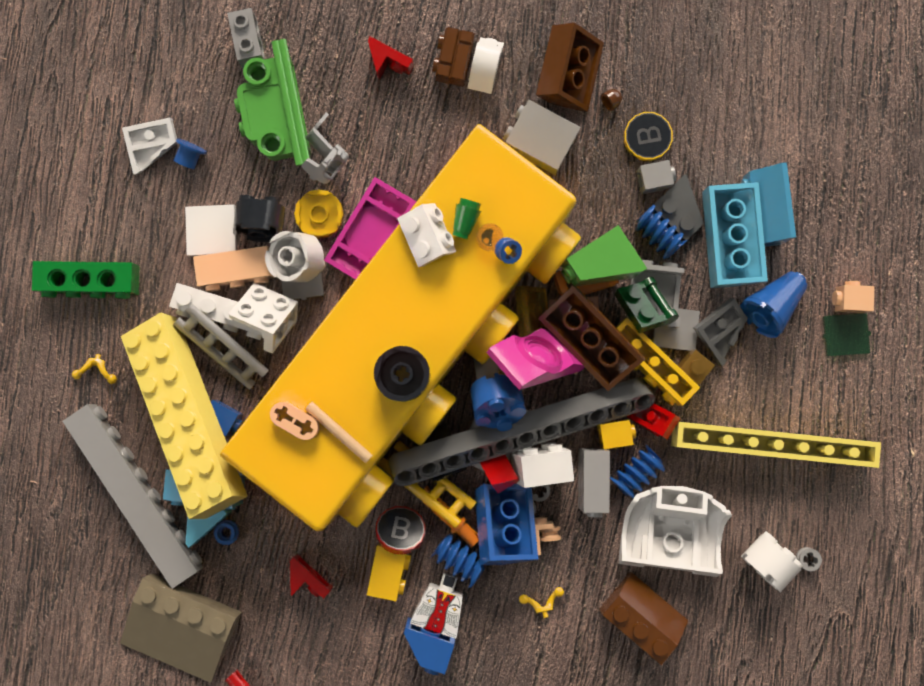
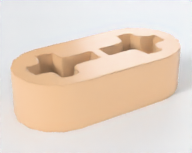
[270,402,320,440]

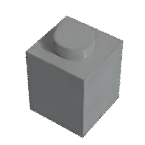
[636,160,676,195]

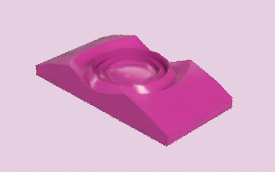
[324,177,417,280]
[486,328,584,390]

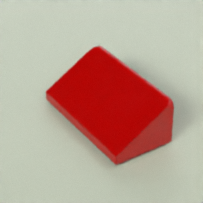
[480,454,520,493]

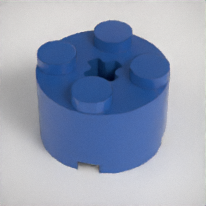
[470,373,526,431]

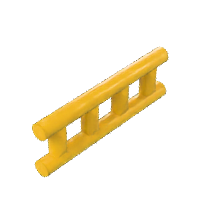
[378,440,477,528]

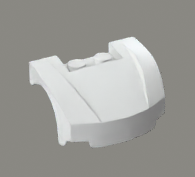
[618,486,732,577]

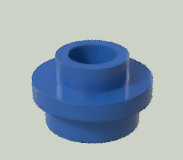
[214,520,239,545]

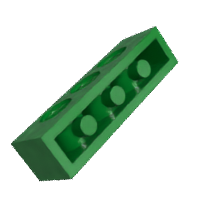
[32,261,140,299]

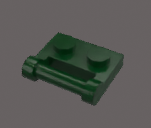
[614,277,679,333]

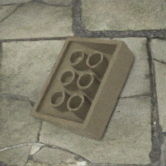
[120,573,242,683]

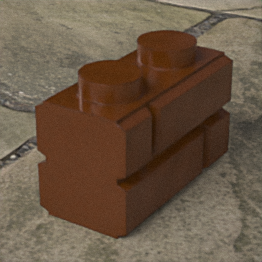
[432,27,475,87]

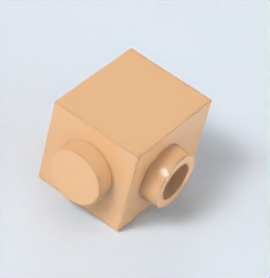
[832,281,874,313]

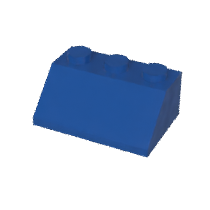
[475,484,538,566]

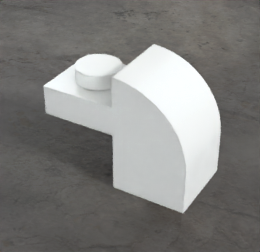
[468,37,504,94]

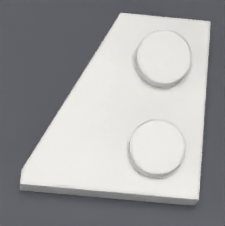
[122,118,177,175]

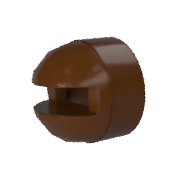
[601,89,622,111]

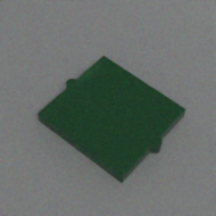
[822,313,871,356]

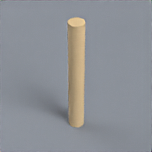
[305,402,373,463]

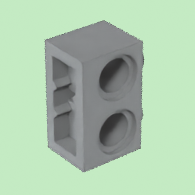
[227,8,266,68]

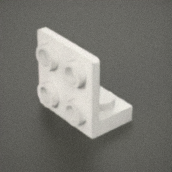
[229,283,298,354]

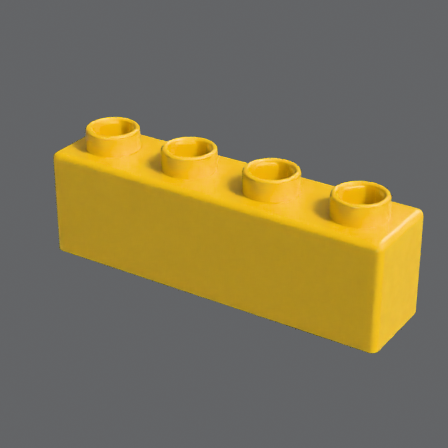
[220,124,581,531]

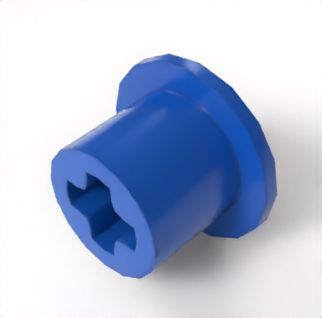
[174,139,207,169]

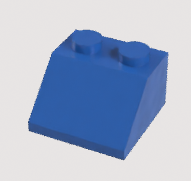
[404,617,455,675]

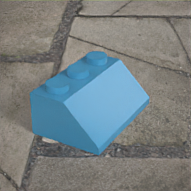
[741,162,796,247]

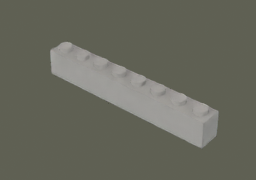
[62,404,204,589]

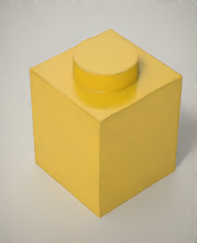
[597,420,636,449]

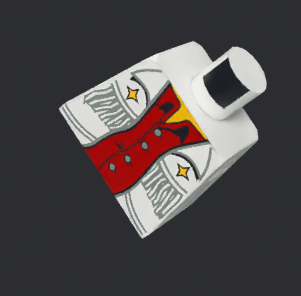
[410,573,463,639]

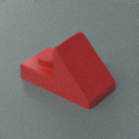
[368,36,414,80]
[627,404,681,440]
[290,554,333,599]

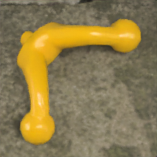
[72,354,117,384]
[519,587,564,618]

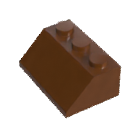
[536,22,604,112]
[599,571,688,665]

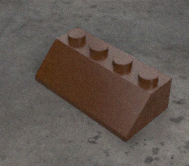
[538,285,645,391]

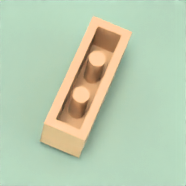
[193,246,275,292]

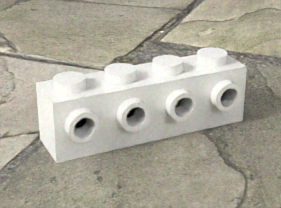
[169,283,262,340]

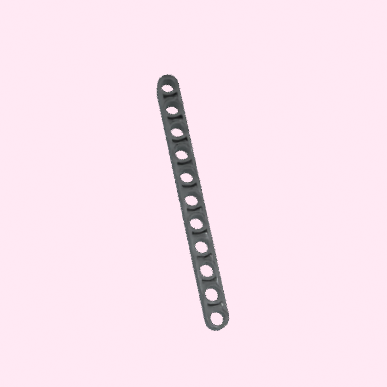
[388,378,655,486]

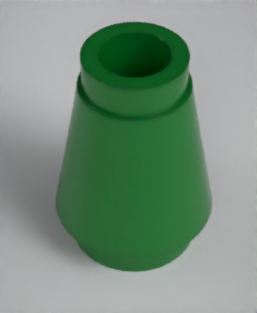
[452,198,482,239]

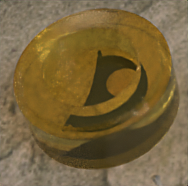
[476,223,503,251]

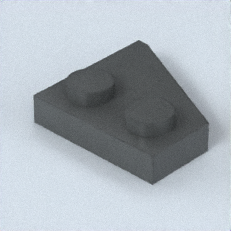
[653,174,704,241]
[693,298,747,366]

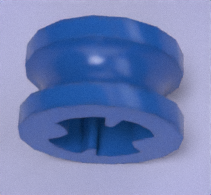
[495,237,522,264]

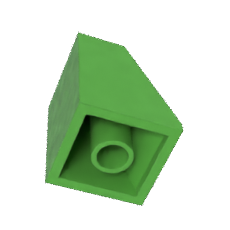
[561,225,647,287]

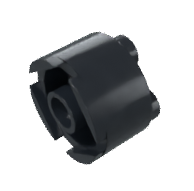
[233,195,285,242]
[374,346,430,402]

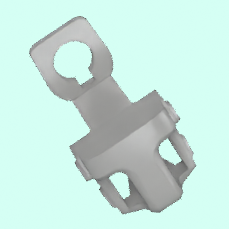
[302,112,349,184]

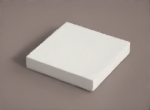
[185,205,237,256]

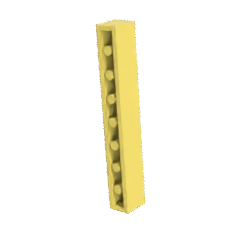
[671,422,881,468]

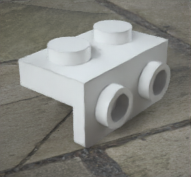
[397,203,456,267]

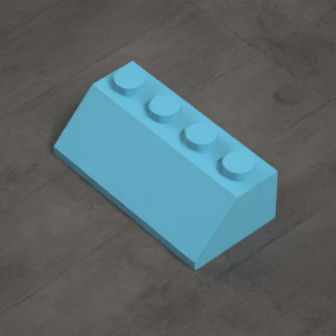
[702,182,768,288]

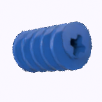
[635,204,688,260]
[610,445,665,499]
[430,534,485,588]

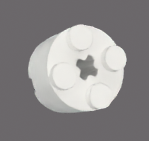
[265,231,325,282]
[741,531,803,593]

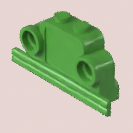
[234,39,312,167]

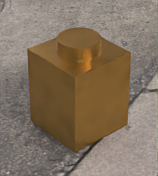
[677,349,715,385]

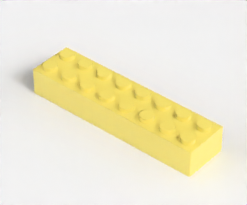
[121,313,248,519]

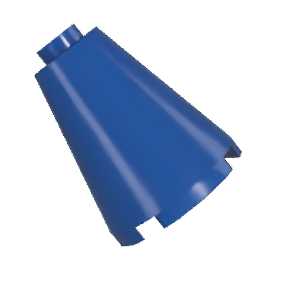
[740,271,807,338]

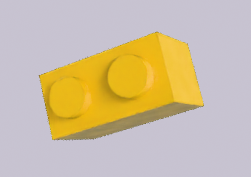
[367,543,411,601]

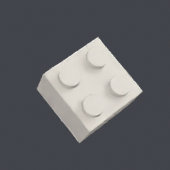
[510,442,574,488]

